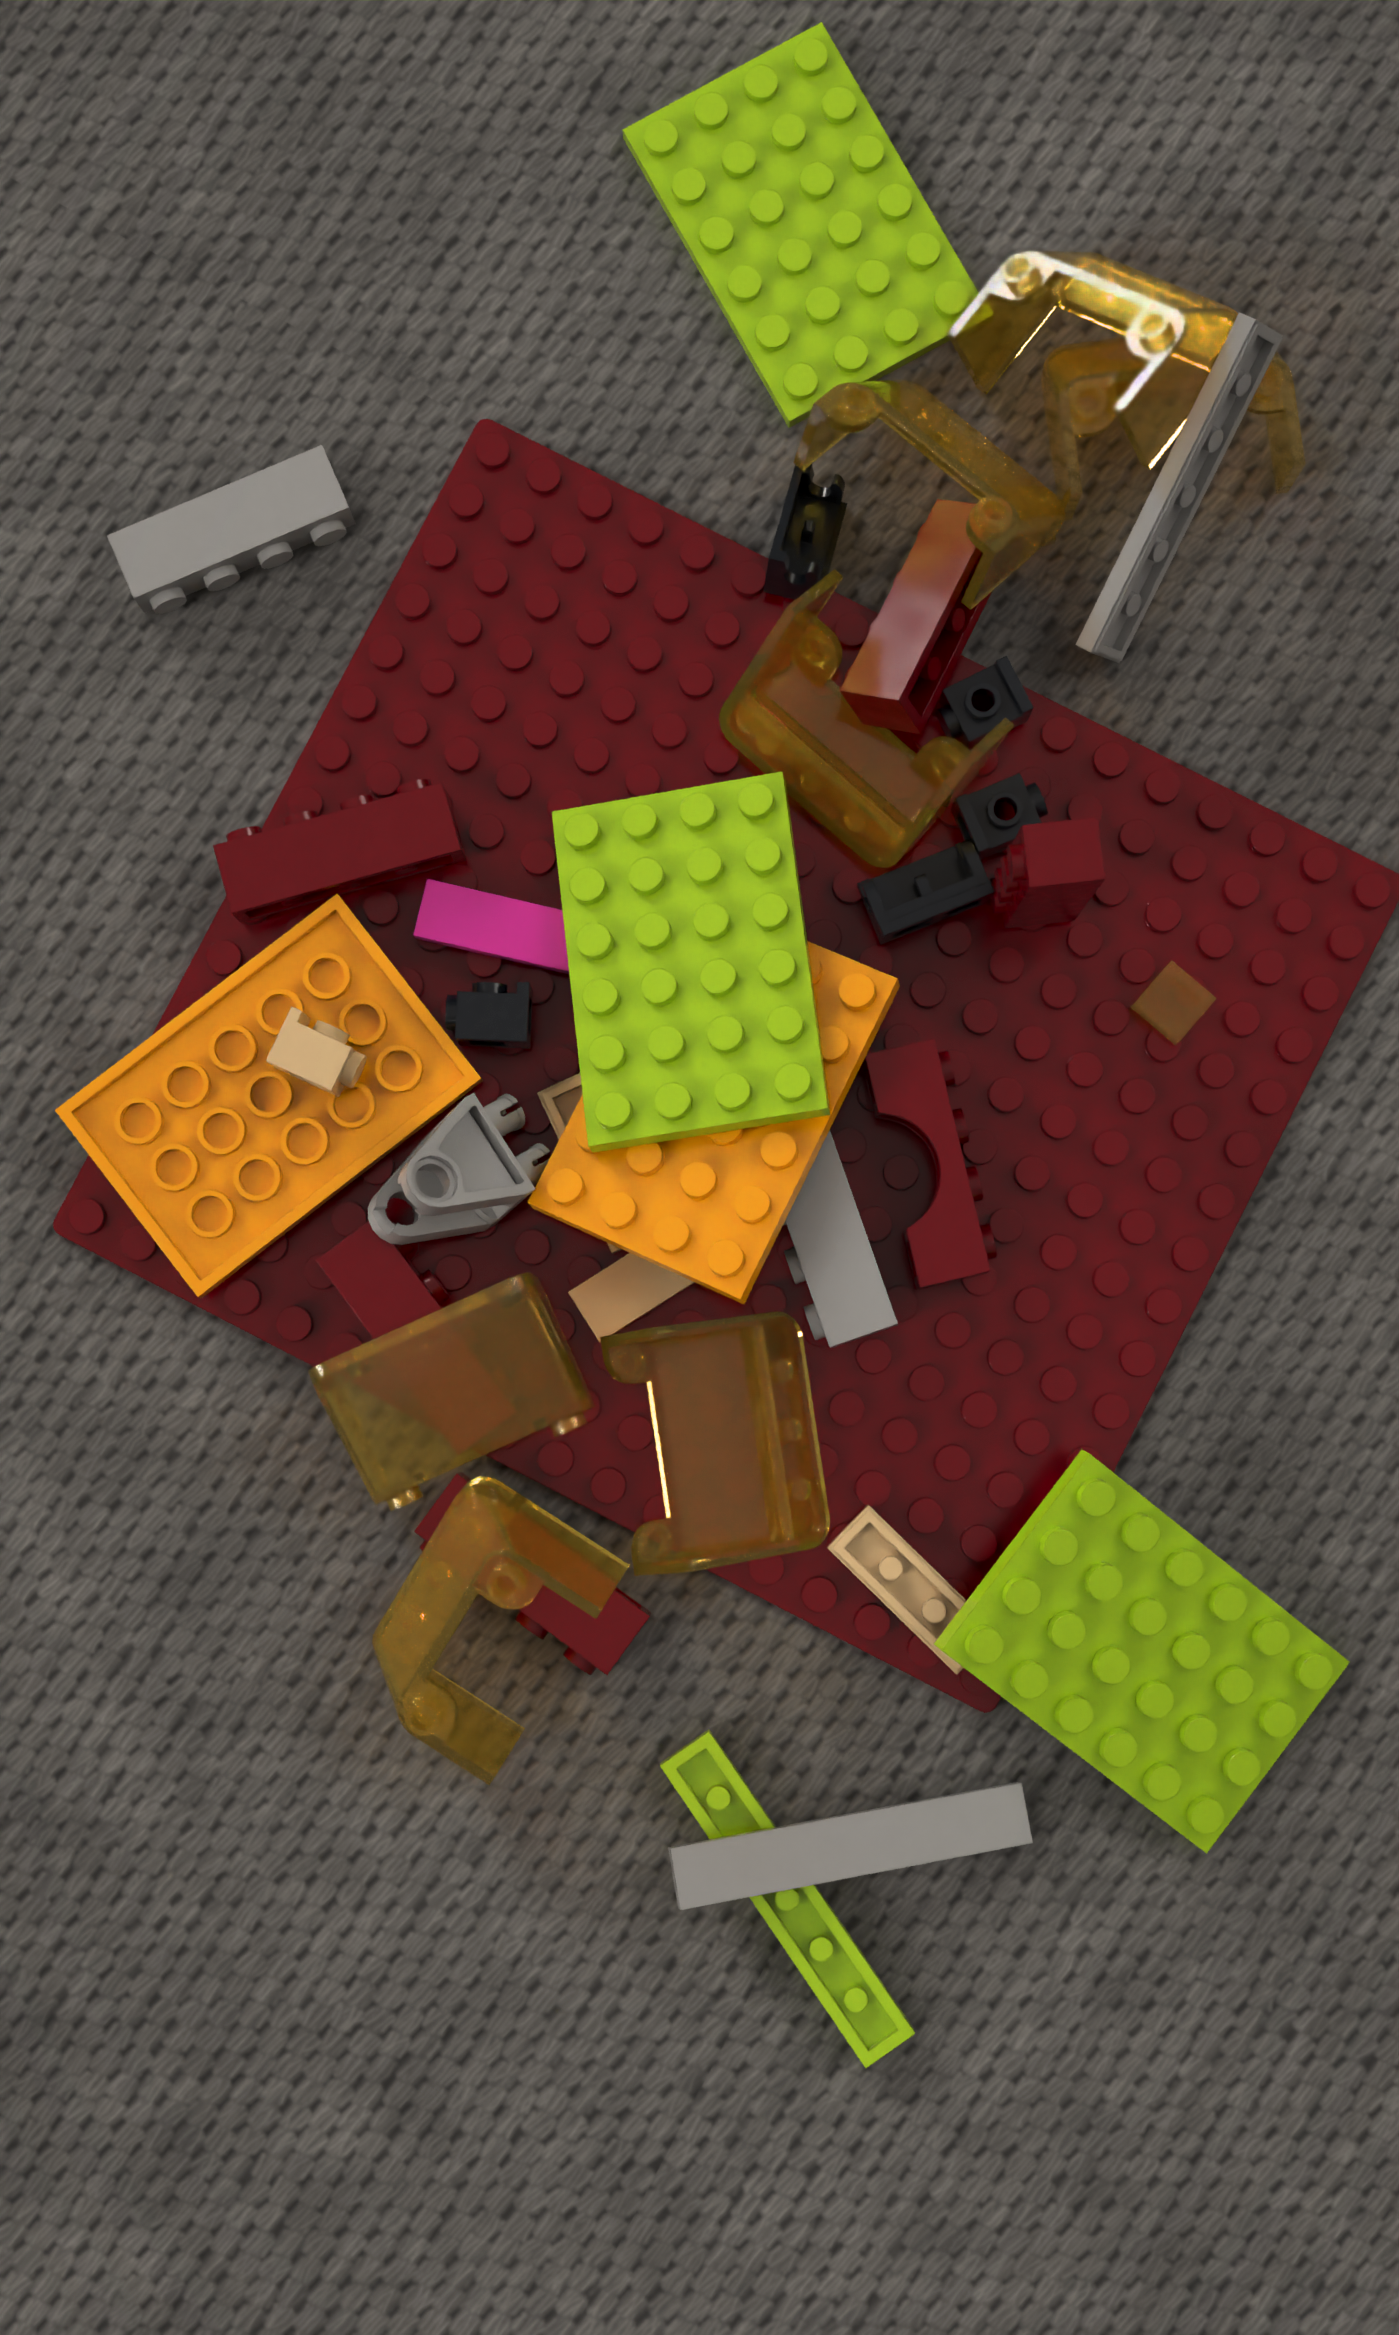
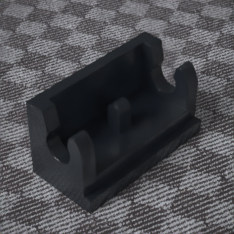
[764,460,847,606]
[857,840,994,945]

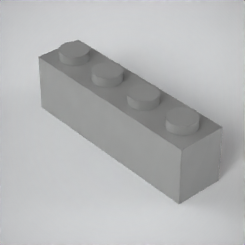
[107,445,356,614]
[783,1130,898,1348]

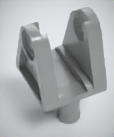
[368,1093,550,1245]

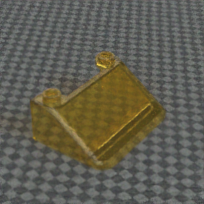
[793,379,1066,610]
[600,1311,830,1576]

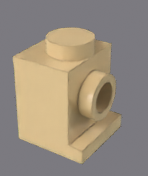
[266,1006,367,1097]

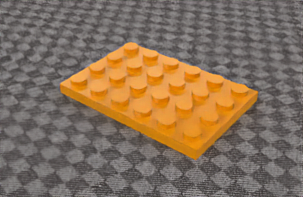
[55,893,483,1298]
[527,941,900,1304]

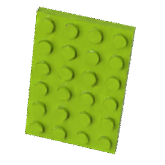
[622,22,990,428]
[552,771,831,1153]
[934,1449,1350,1854]

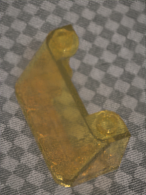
[308,1272,596,1511]

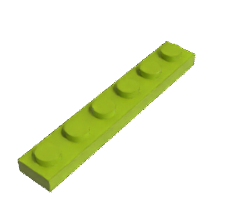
[660,1729,915,2068]

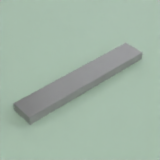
[1075,312,1283,663]
[668,1782,1033,1910]

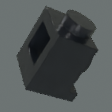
[936,656,1034,752]
[951,773,1048,860]
[445,982,533,1049]

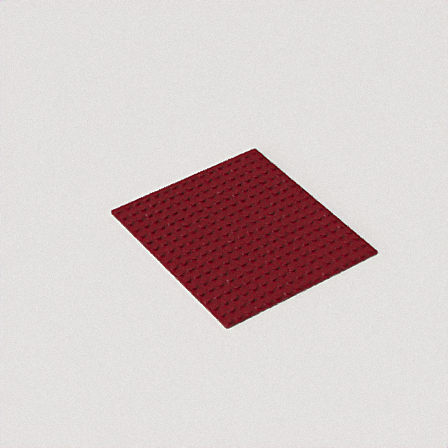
[53,419,1399,1713]

